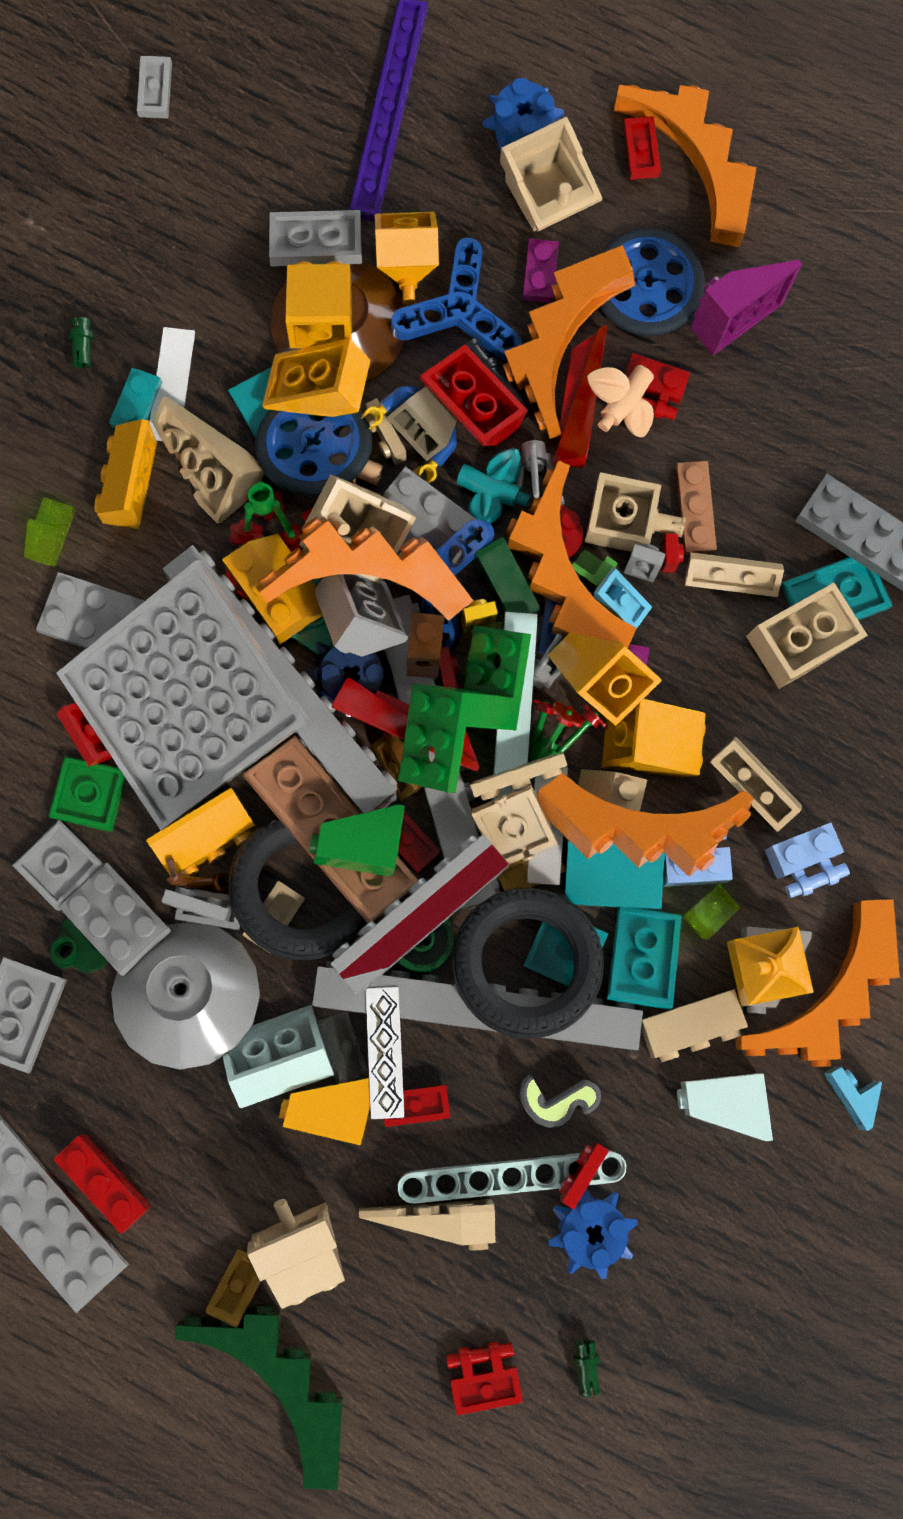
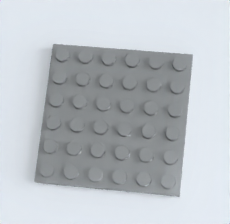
[56,560,310,830]

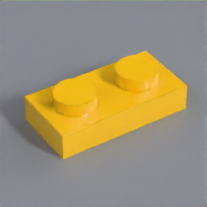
[461,599,498,633]

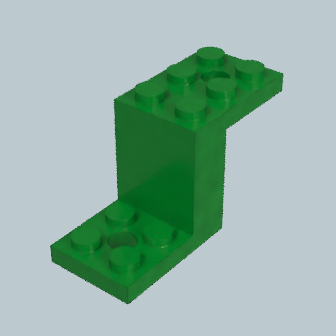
[398,625,531,793]

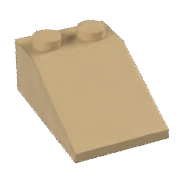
[746,583,868,689]

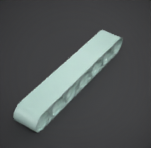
[491,612,537,801]
[398,1151,626,1204]

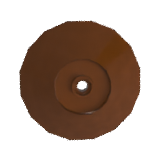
[270,261,408,382]

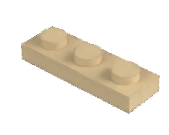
[685,552,784,597]
[469,752,567,800]

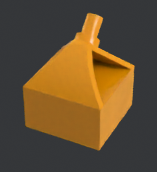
[375,212,439,305]
[727,927,813,1006]

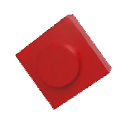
[661,534,684,572]

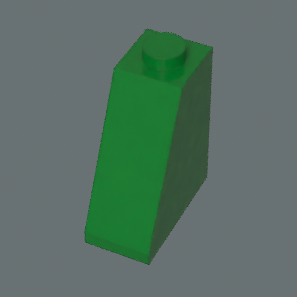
[309,805,405,877]

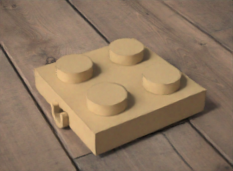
[472,785,558,864]

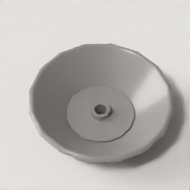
[111,922,260,1070]

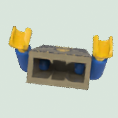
[361,386,457,483]

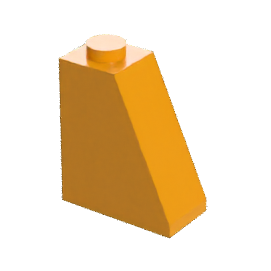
[279,1078,370,1145]

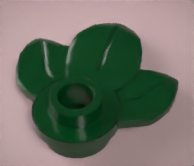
[50,918,108,973]

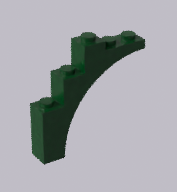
[175,1304,343,1490]

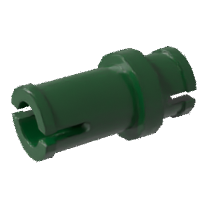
[68,317,93,368]
[573,1339,600,1397]

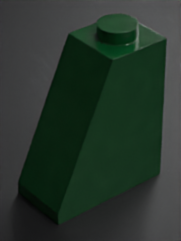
[473,537,541,621]

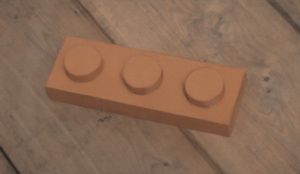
[676,461,717,555]

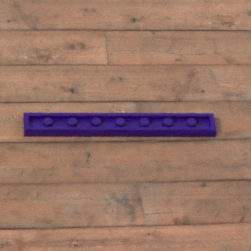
[349,0,428,221]

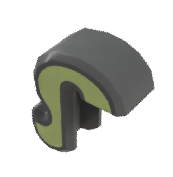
[519,1073,601,1128]

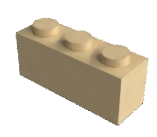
[710,736,802,832]
[641,989,748,1062]

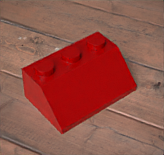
[419,345,528,446]

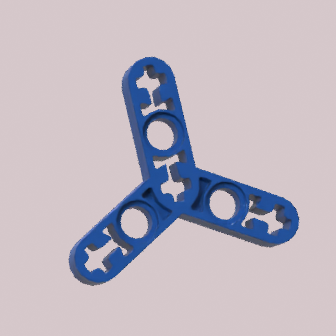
[389,238,522,362]
[397,519,494,650]

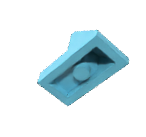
[594,568,652,629]
[823,1067,882,1131]

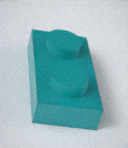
[109,368,162,428]

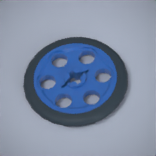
[599,228,705,336]
[255,409,372,496]

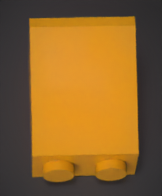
[286,261,352,348]
[548,633,662,726]
[601,699,706,778]

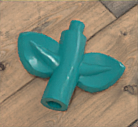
[457,448,531,524]

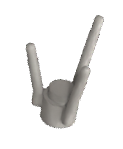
[516,440,565,506]
[533,615,562,692]

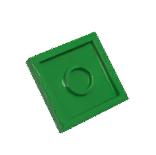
[48,756,126,833]

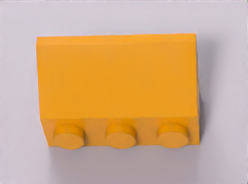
[94,419,157,529]
[222,533,323,645]
[146,788,257,877]

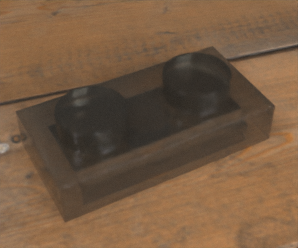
[316,1011,368,1084]

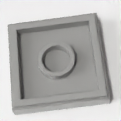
[12,820,104,911]

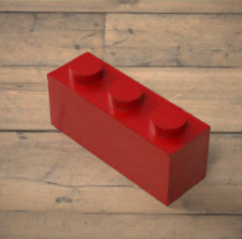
[53,1134,152,1234]

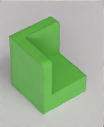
[571,550,618,594]

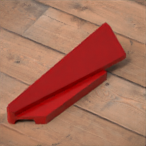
[553,325,607,469]
[331,677,480,772]

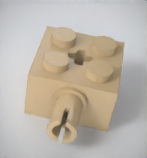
[585,473,686,552]

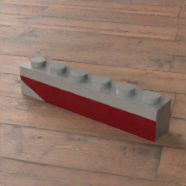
[331,834,509,996]

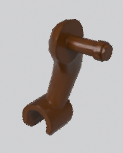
[166,857,229,893]

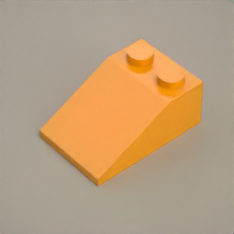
[262,338,371,417]

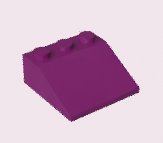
[690,260,802,356]

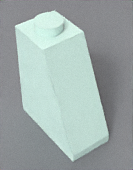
[677,1073,773,1141]

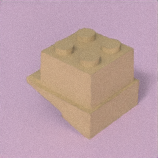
[500,117,602,232]
[299,474,416,584]
[247,1199,345,1309]

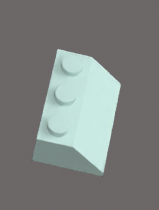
[223,1005,334,1108]

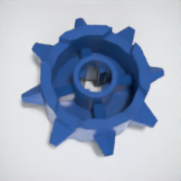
[483,78,564,150]
[548,1189,638,1279]

